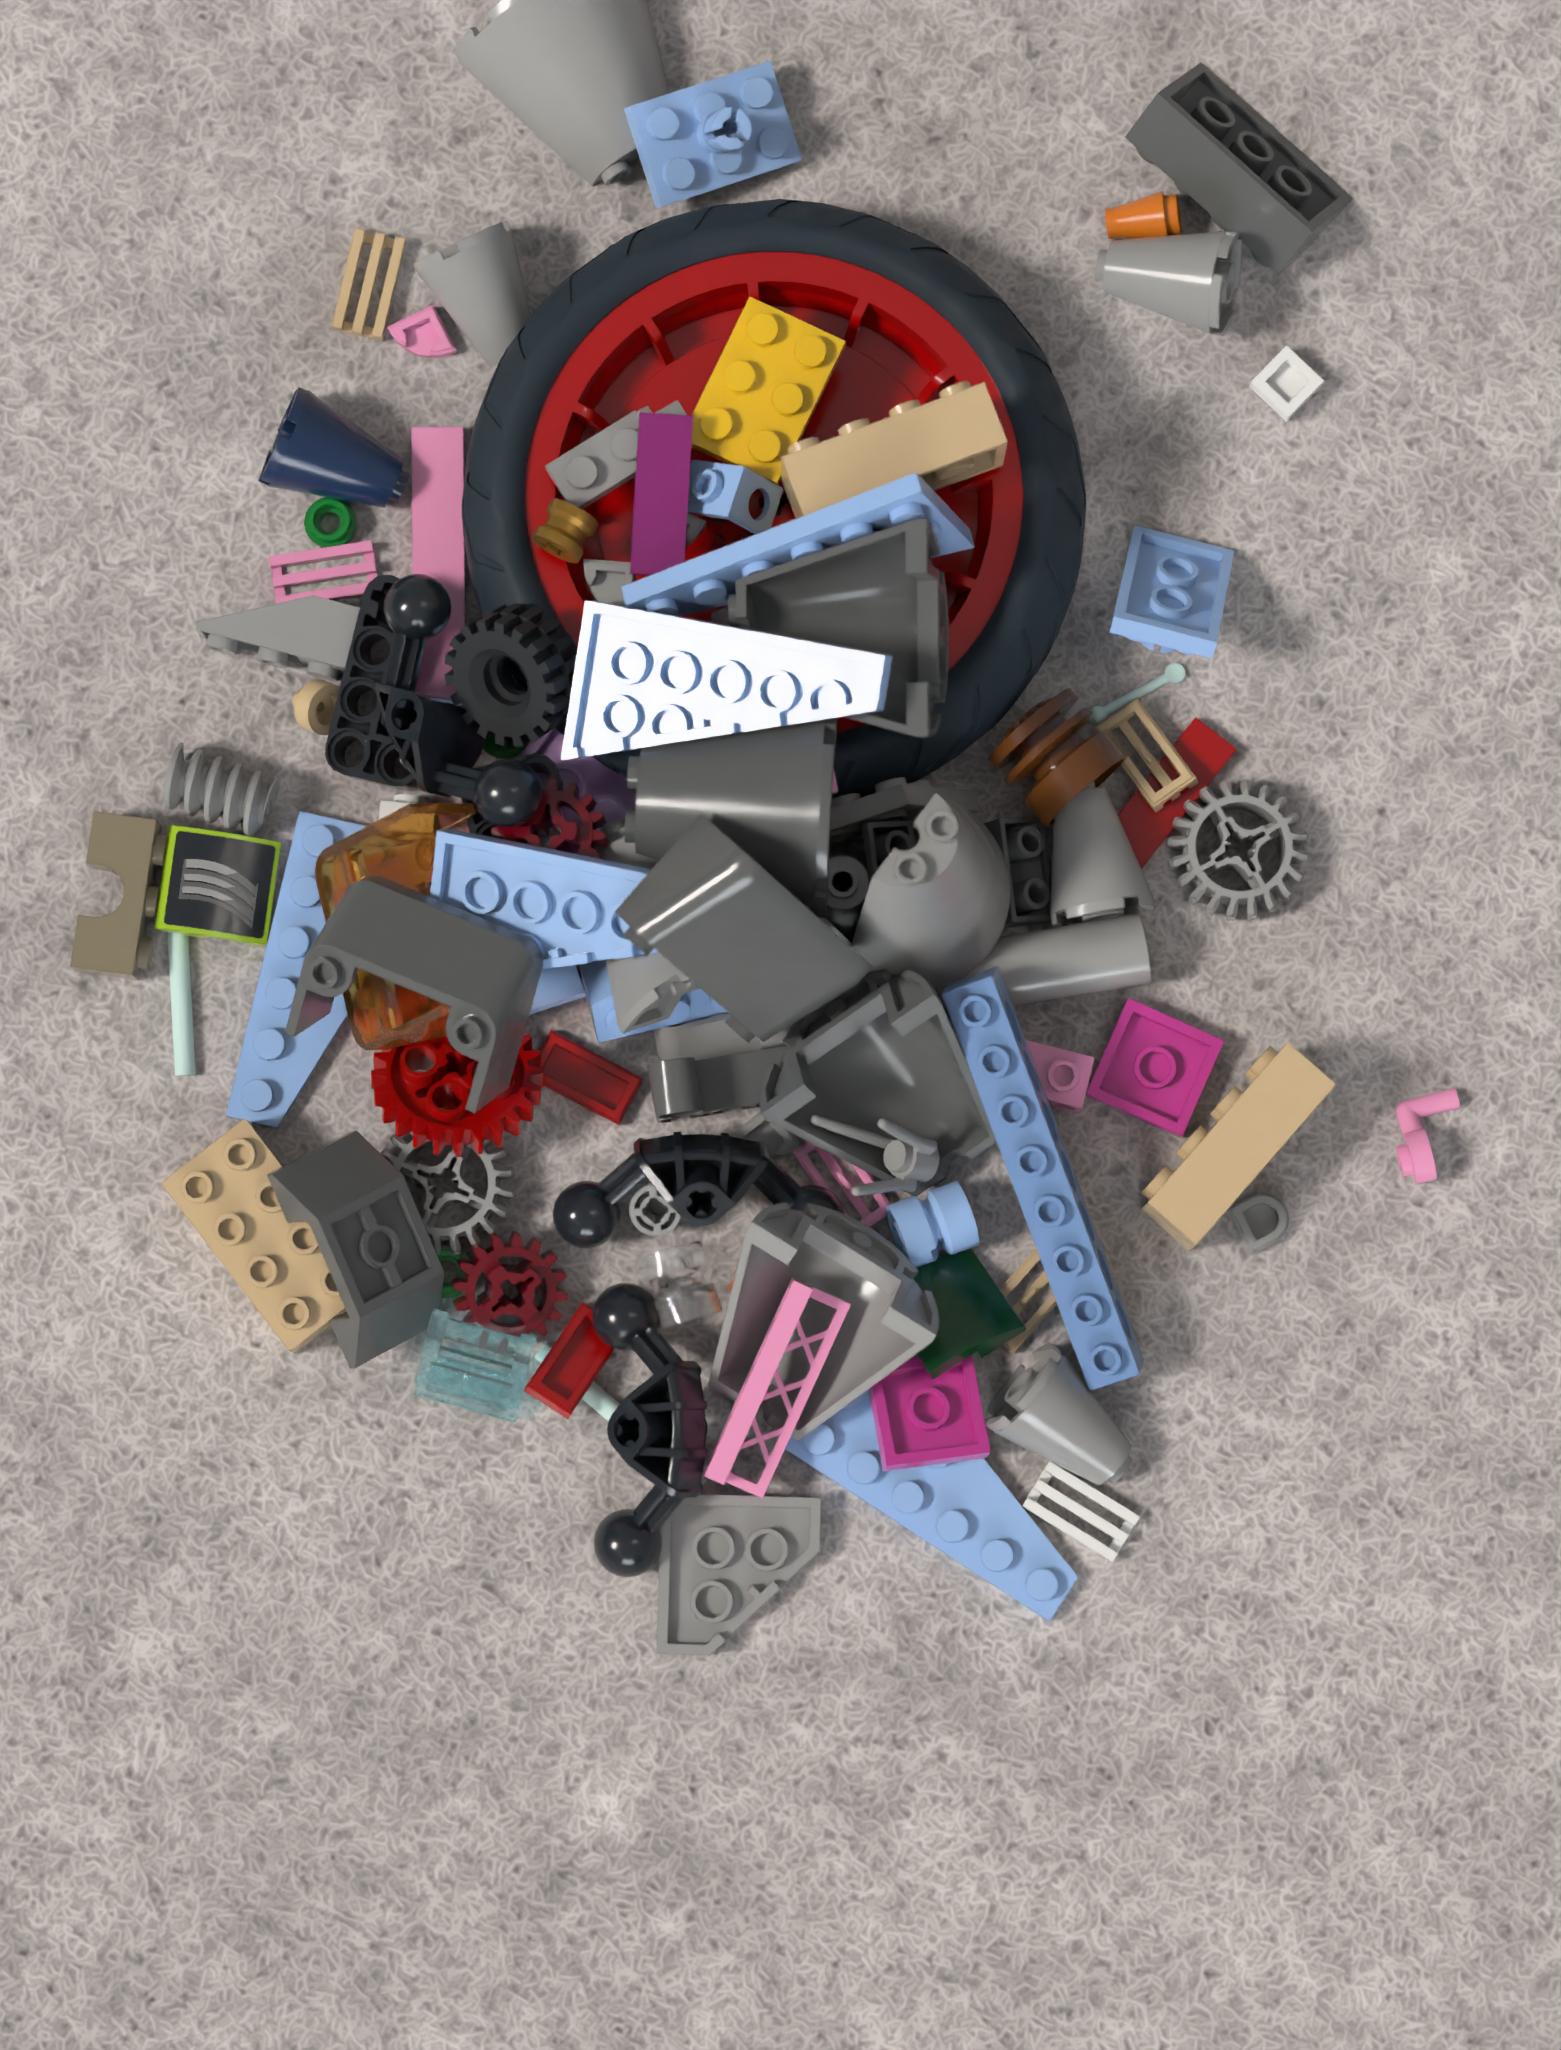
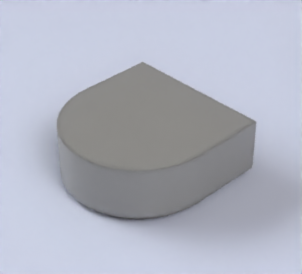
[1227,1193,1289,1255]

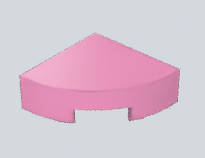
[387,305,457,358]

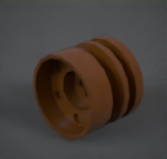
[987,688,1129,828]

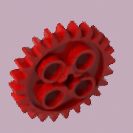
[371,1004,543,1157]

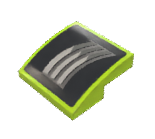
[154,825,281,946]

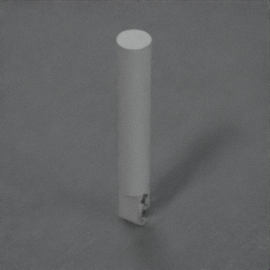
[653,913,1151,1061]

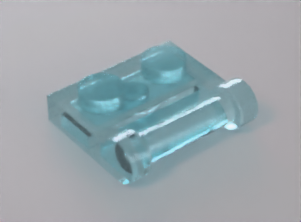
[413,1309,537,1423]

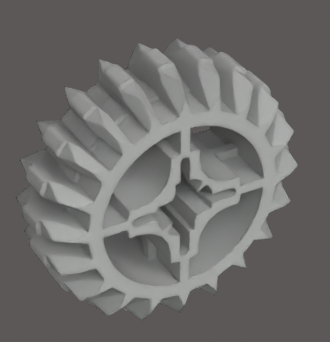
[1167,779,1309,921]
[381,1131,516,1256]

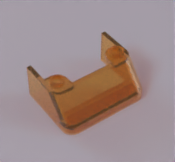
[315,803,476,1050]

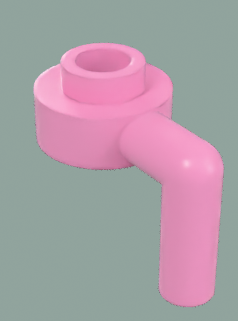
[1395,1088,1460,1185]

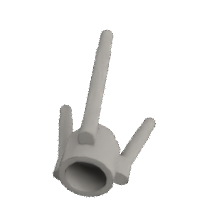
[811,1115,940,1196]

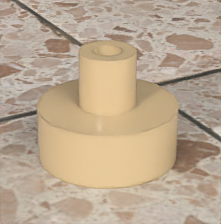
[292,679,340,735]

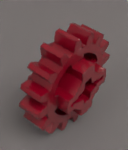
[491,777,609,860]
[451,1231,568,1348]

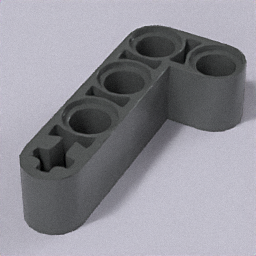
[647,1046,788,1123]

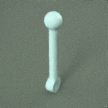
[1089,663,1185,726]

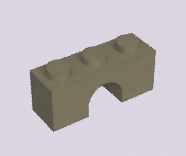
[70,811,167,981]

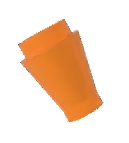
[1105,191,1182,240]

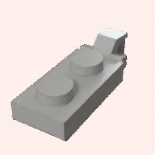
[545,400,687,510]

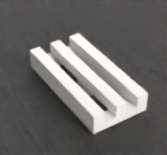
[1022,1461,1140,1562]

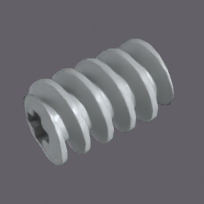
[164,742,281,837]

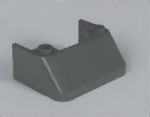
[285,875,543,1113]

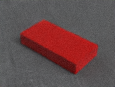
[540,1030,644,1126]
[524,1302,615,1419]

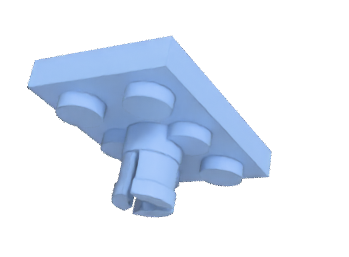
[624,61,802,209]
[1109,525,1235,659]

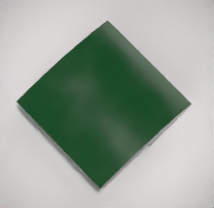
[914,1248,1026,1379]

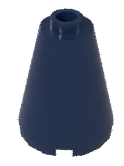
[258,387,410,508]

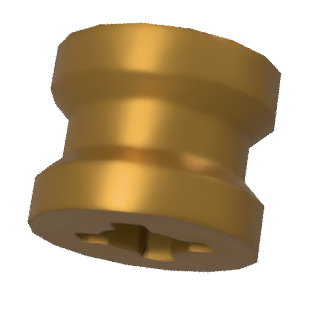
[532,499,598,563]

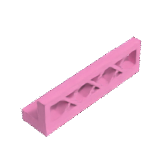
[704,1277,851,1498]

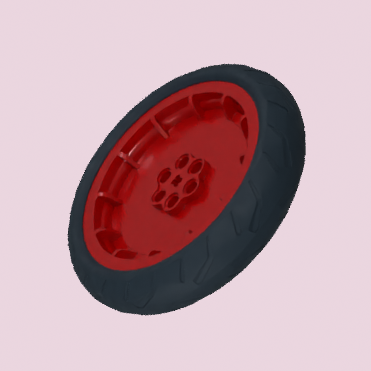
[462,199,1086,799]

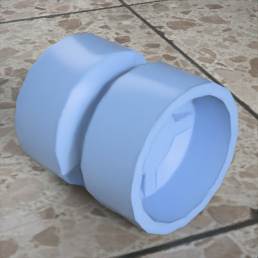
[886,1181,979,1267]

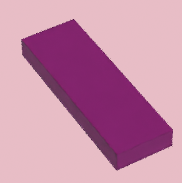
[629,412,693,576]

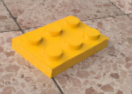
[691,297,846,485]

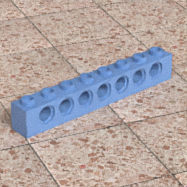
[942,966,1144,1391]

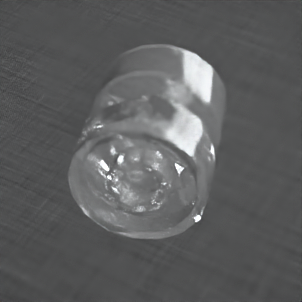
[636,1240,723,1332]

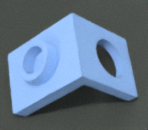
[688,460,783,534]

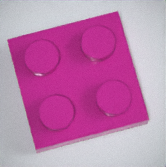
[1085,998,1225,1138]
[868,1355,990,1471]

